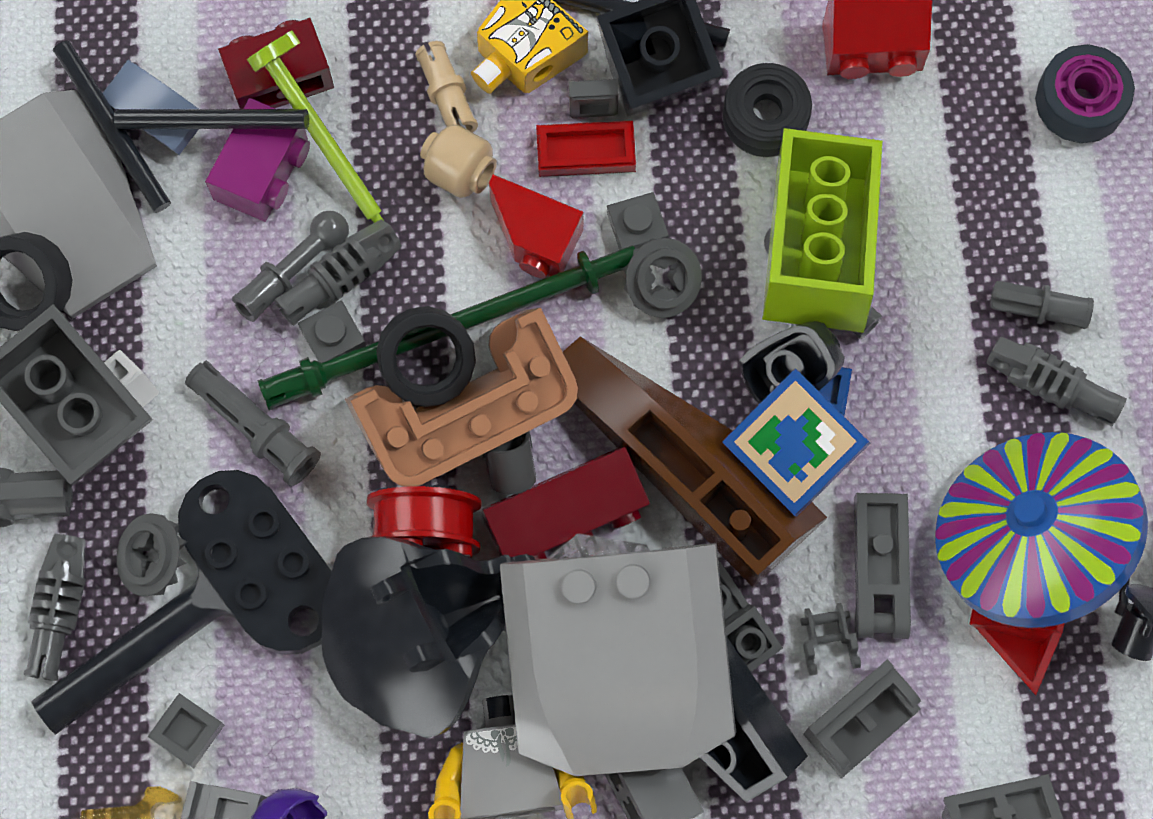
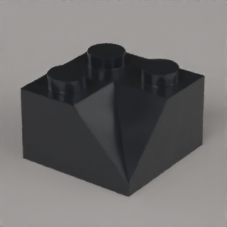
[596,0,723,117]

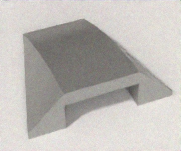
[0,90,157,319]

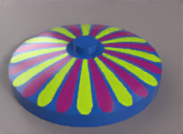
[935,432,1148,628]

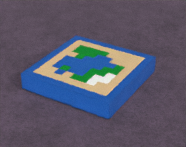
[722,368,871,517]

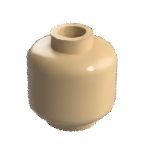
[420,125,497,198]

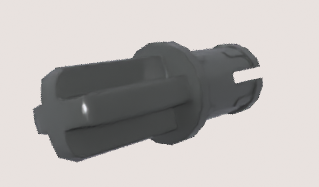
[990,281,1094,329]

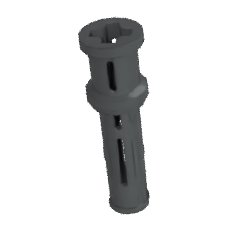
[185,360,321,486]

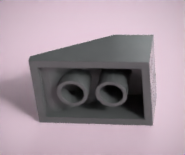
[0,304,153,486]

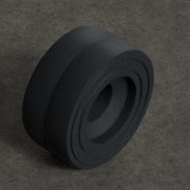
[723,63,812,157]

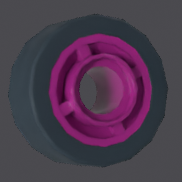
[1035,44,1135,143]

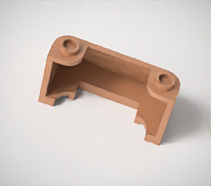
[345,307,578,487]

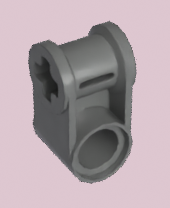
[482,431,536,495]

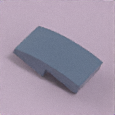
[103,60,199,155]

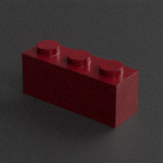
[480,447,650,560]

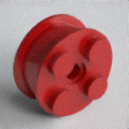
[367,486,481,559]

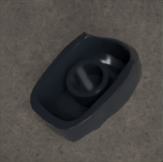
[739,321,845,404]

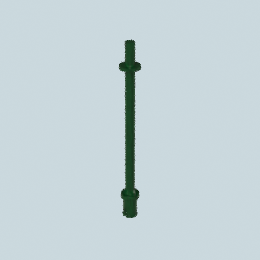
[257,245,635,411]

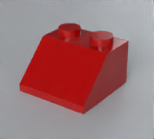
[822,0,932,79]

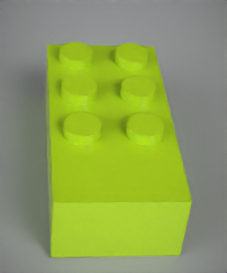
[762,128,883,333]

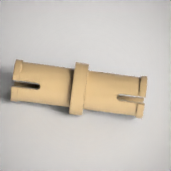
[415,41,478,133]

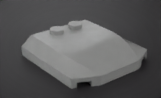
[500,543,736,776]

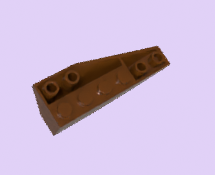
[563,336,827,588]

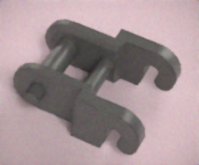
[800,603,861,676]

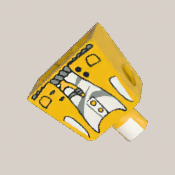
[471,0,588,94]

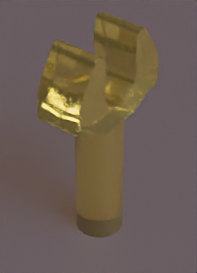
[80,786,182,819]

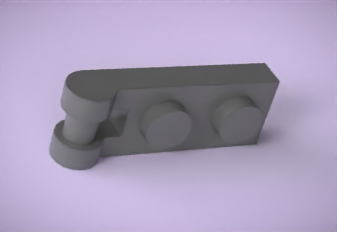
[854,493,911,639]

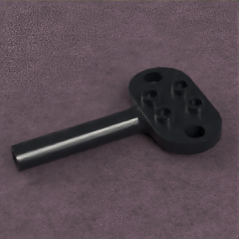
[31,470,332,735]

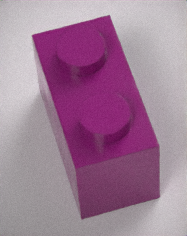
[205,98,310,222]

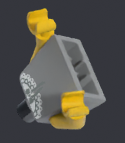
[428,695,597,819]

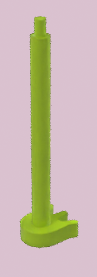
[247,30,384,223]

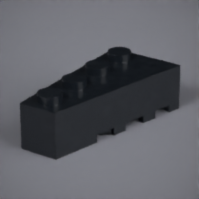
[700,636,808,802]

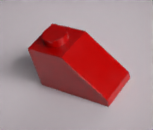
[489,174,584,279]

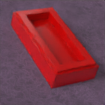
[536,120,636,177]

